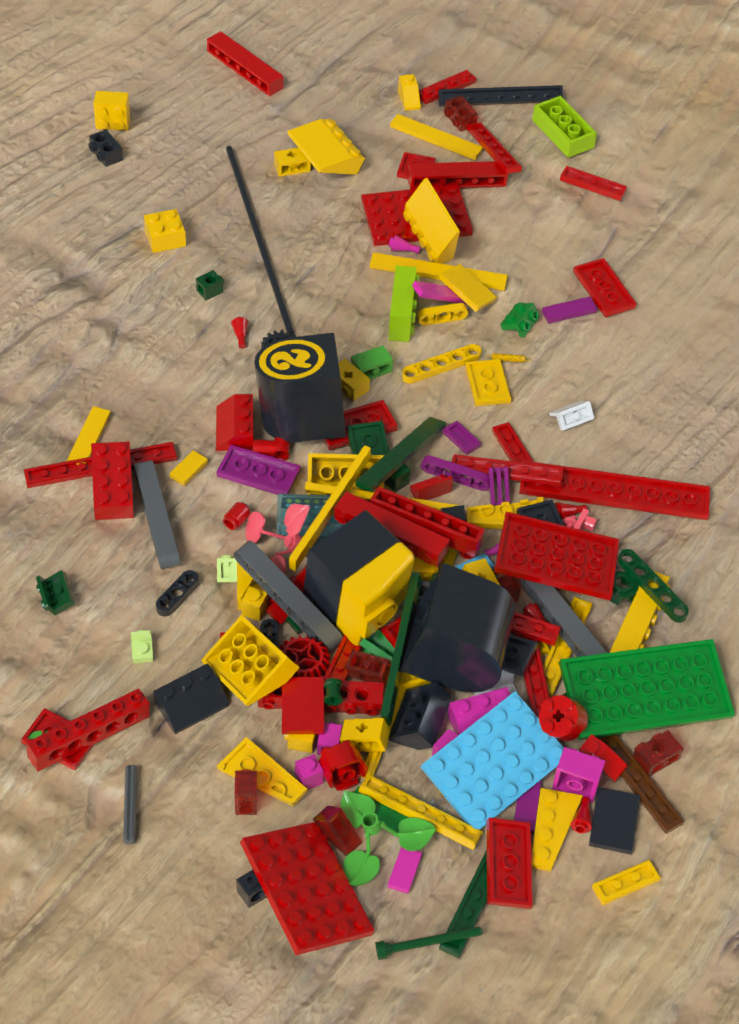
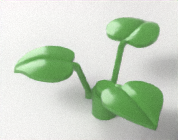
[340,791,436,886]

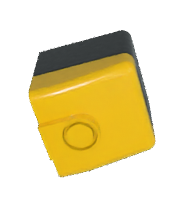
[303,510,414,646]

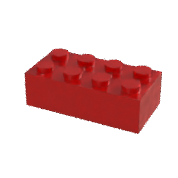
[91,441,134,520]

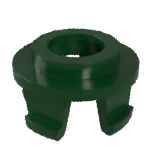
[610,571,639,605]

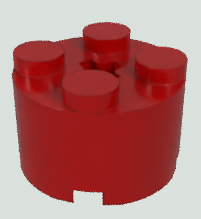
[539,695,588,741]
[319,740,368,791]

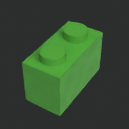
[351,345,393,379]

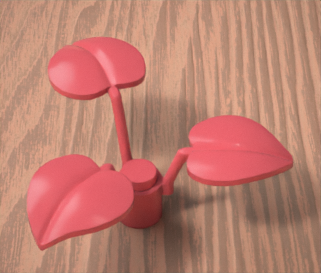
[245,504,310,573]

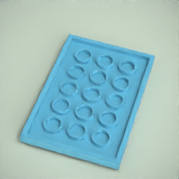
[420,691,564,830]

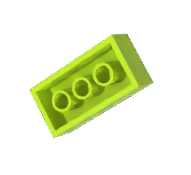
[532,96,597,158]
[388,265,419,342]

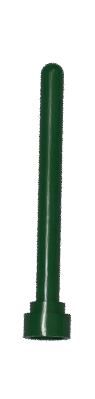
[375,927,483,960]

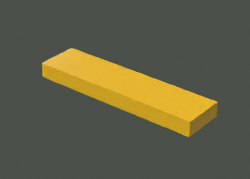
[67,406,111,465]

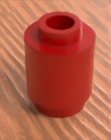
[223,502,250,530]

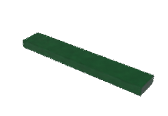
[439,850,487,958]

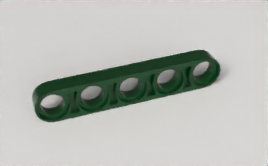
[618,549,689,623]

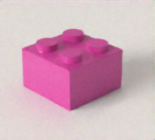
[552,747,605,803]

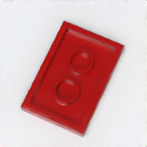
[282,677,324,734]
[21,708,93,771]

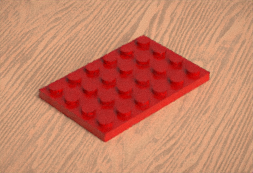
[361,184,473,246]
[494,512,619,601]
[240,821,375,955]

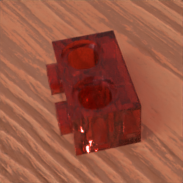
[444,95,478,132]
[234,769,257,815]

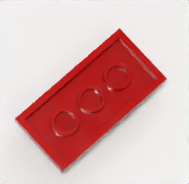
[573,258,637,317]
[323,400,398,450]
[486,817,532,909]

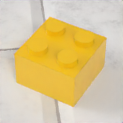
[93,91,130,131]
[143,209,186,253]

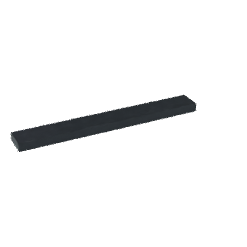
[438,85,564,106]

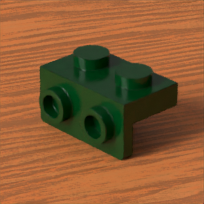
[36,570,75,615]

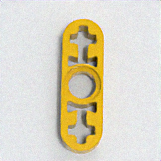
[417,303,468,325]

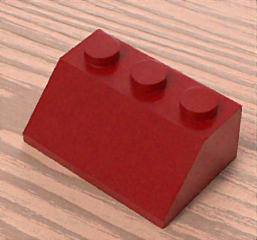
[216,394,253,451]

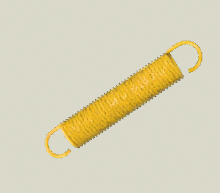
[486,353,531,363]

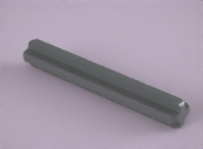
[123,765,137,844]

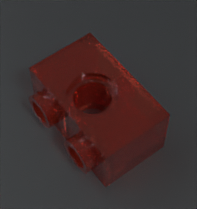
[345,650,391,687]
[633,730,684,777]

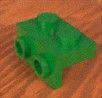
[500,302,539,338]
[359,630,395,668]

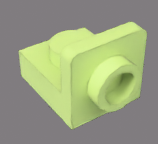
[217,555,237,583]
[131,630,153,664]

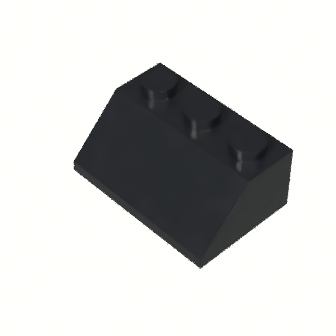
[153,663,229,734]
[388,682,452,750]

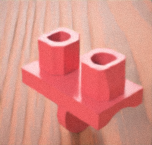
[563,508,597,531]

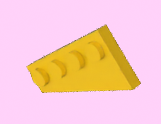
[467,497,543,529]
[217,737,308,807]
[531,788,583,871]

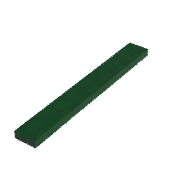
[355,417,446,492]
[380,572,421,726]

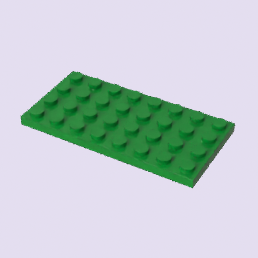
[559,639,735,740]

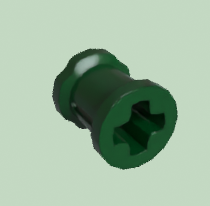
[324,678,343,706]

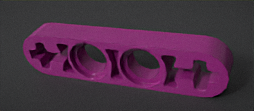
[420,455,489,491]

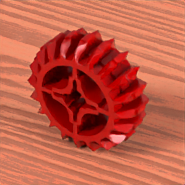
[279,634,330,677]

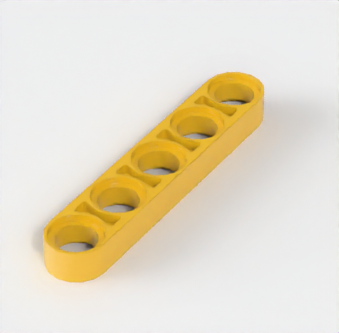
[402,344,482,384]

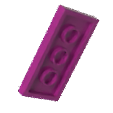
[216,445,301,496]

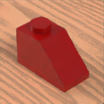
[579,734,628,782]

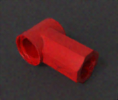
[253,437,290,461]

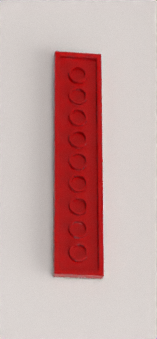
[519,460,710,520]

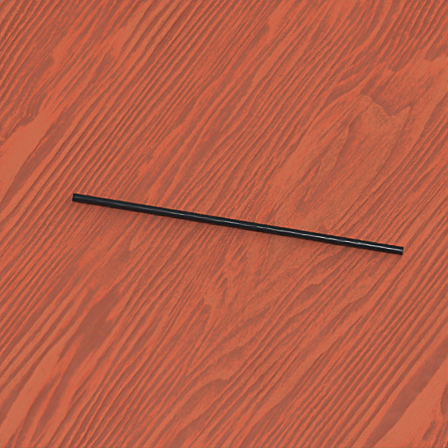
[226,146,294,335]

